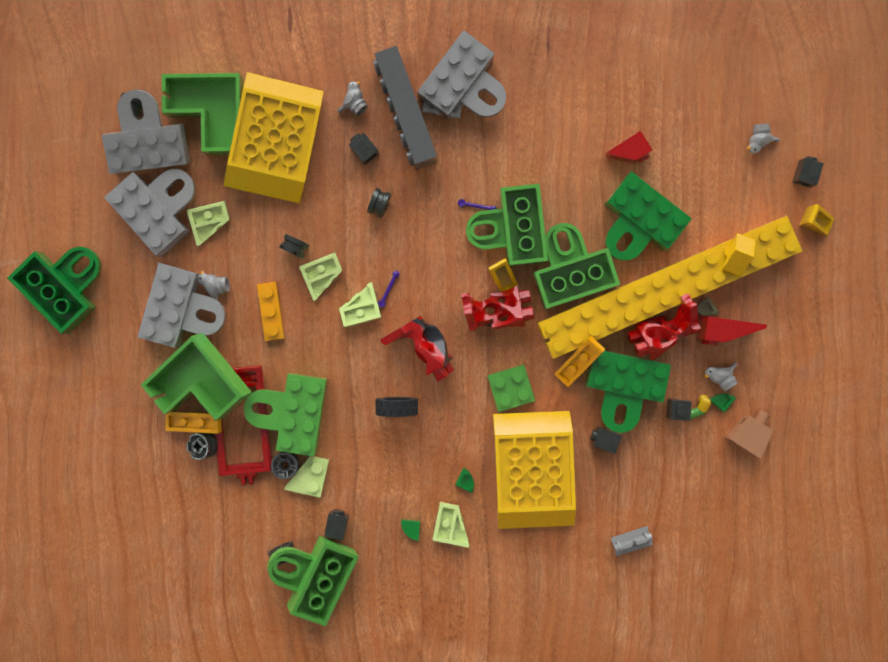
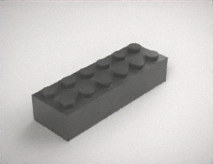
[373,45,437,170]

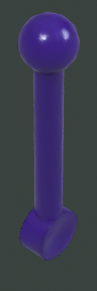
[458,199,497,210]
[378,271,400,307]

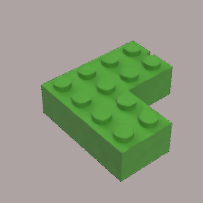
[161,73,244,155]
[141,333,252,421]

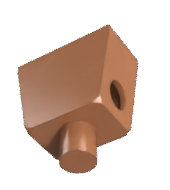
[725,410,773,459]

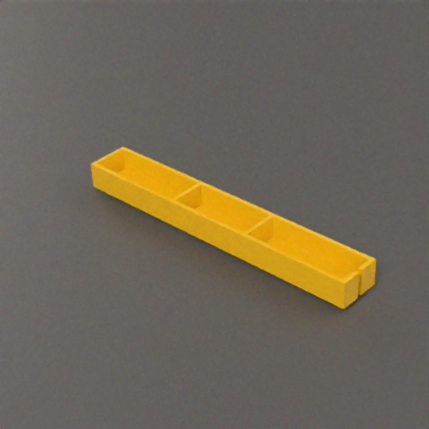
[536,216,802,359]

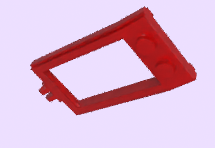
[215,365,272,485]

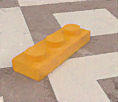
[257,282,285,341]
[554,336,605,387]
[165,411,221,434]

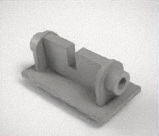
[611,526,653,556]

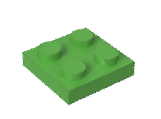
[487,364,535,412]

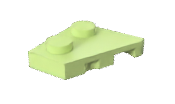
[187,201,230,246]
[299,252,342,301]
[339,282,381,328]
[284,456,330,498]
[432,502,469,548]

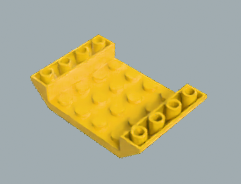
[223,72,323,204]
[493,411,576,529]

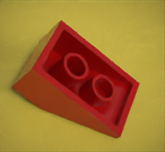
[696,316,767,346]

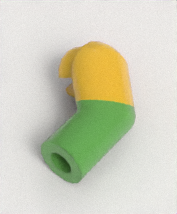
[690,394,711,420]

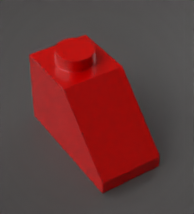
[605,131,653,163]

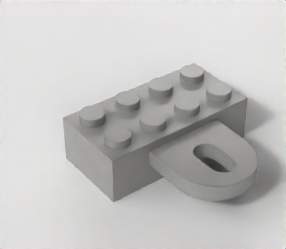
[417,30,506,120]
[101,90,191,174]
[104,169,196,257]
[138,263,226,348]

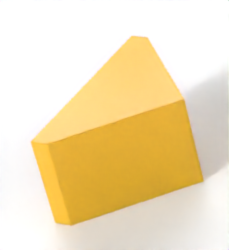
[799,204,835,236]
[722,233,755,277]
[487,258,518,292]

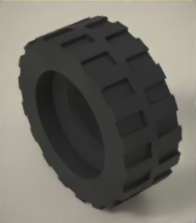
[375,397,418,417]

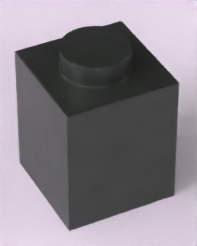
[349,132,379,165]
[792,156,824,188]
[666,399,692,421]
[590,426,622,454]
[324,509,349,540]

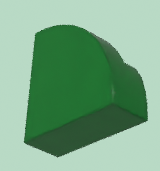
[710,393,736,413]
[455,467,474,493]
[401,519,420,541]

